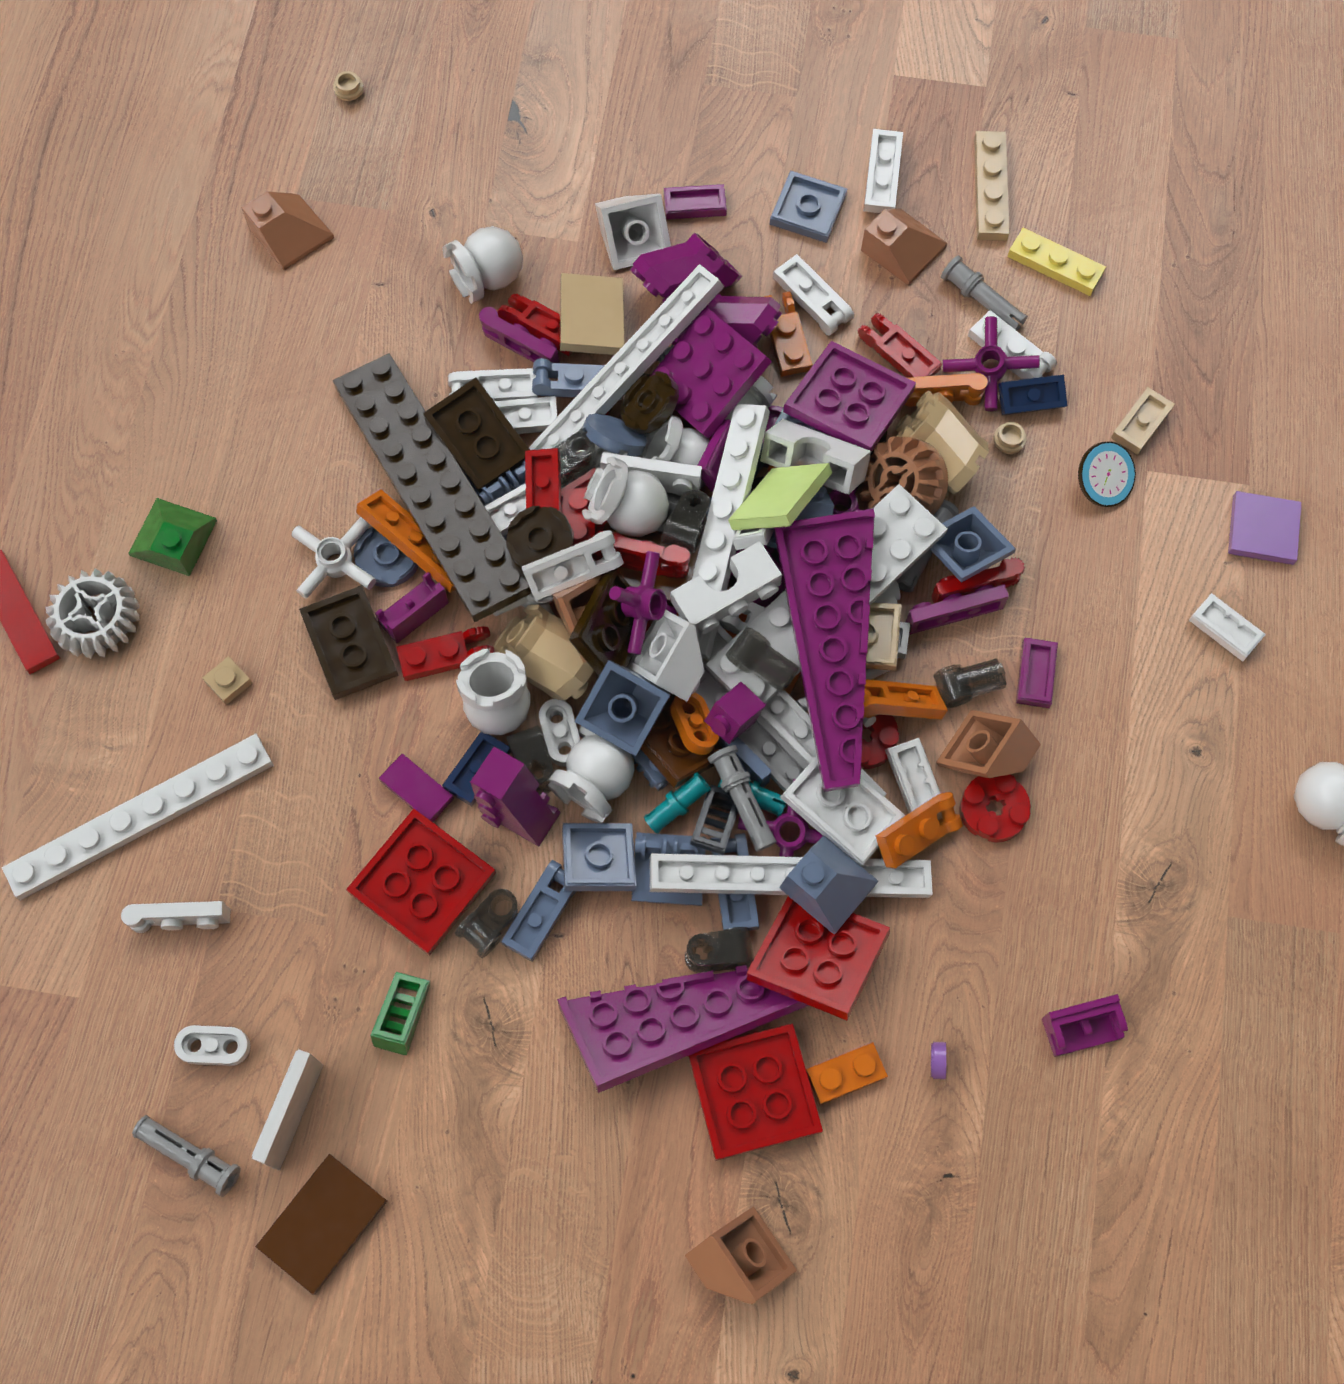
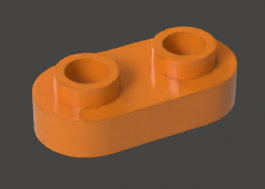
[670,692,719,755]

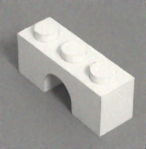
[760,419,871,494]
[671,541,782,634]

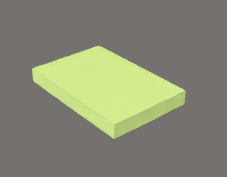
[728,463,832,530]

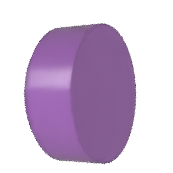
[931,1042,946,1079]

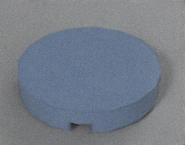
[582,413,647,457]
[354,527,418,587]

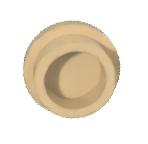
[333,71,364,101]
[994,422,1026,454]

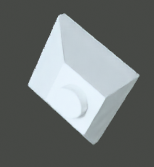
[595,194,671,270]
[627,610,704,702]

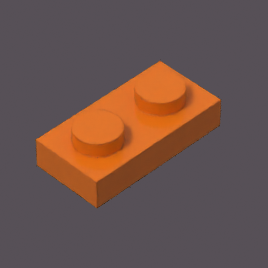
[806,1042,888,1105]

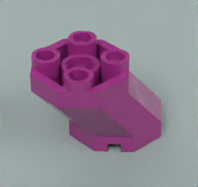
[630,233,743,302]
[671,293,782,348]

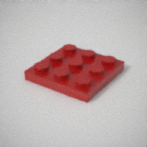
[346,809,496,956]
[747,896,890,1021]
[688,1023,823,1161]

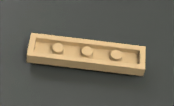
[974,131,1009,241]

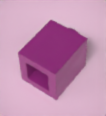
[704,682,766,744]

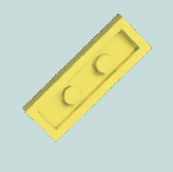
[1007,227,1106,296]

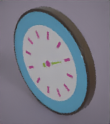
[1078,441,1136,507]

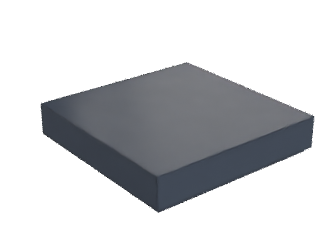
[770,170,848,243]
[562,823,636,891]

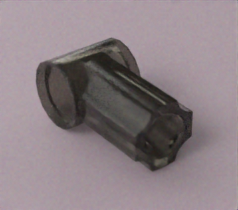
[725,627,799,693]
[933,658,1007,708]

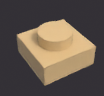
[202,656,253,705]

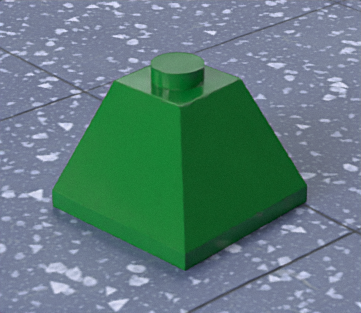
[128,498,217,576]

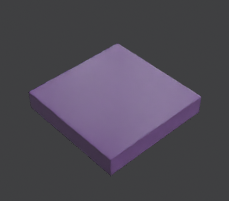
[1228,491,1301,565]

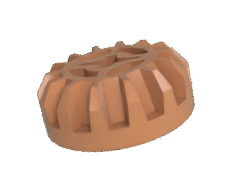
[859,436,948,515]

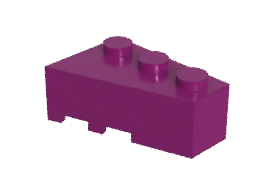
[470,747,561,847]

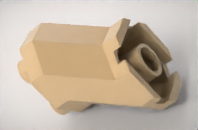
[895,391,989,498]
[494,604,594,701]

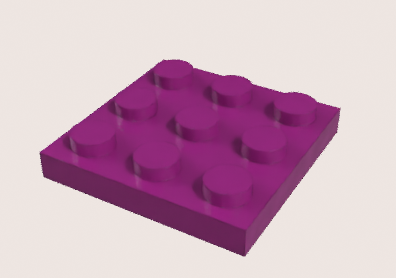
[649,307,772,439]
[783,341,916,452]

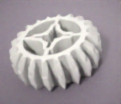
[45,569,140,659]

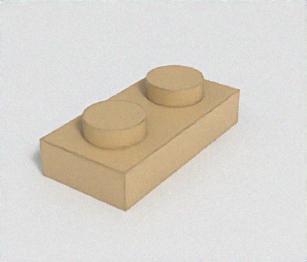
[1111,387,1175,455]

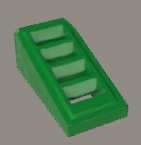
[370,972,430,1055]

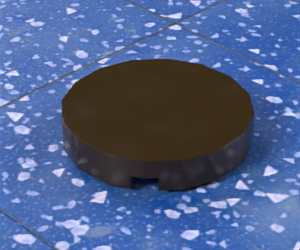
[621,371,679,434]
[506,506,574,568]

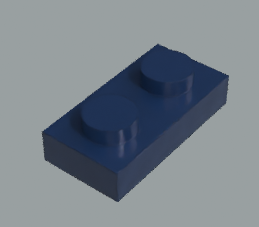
[998,374,1068,415]
[442,732,511,807]

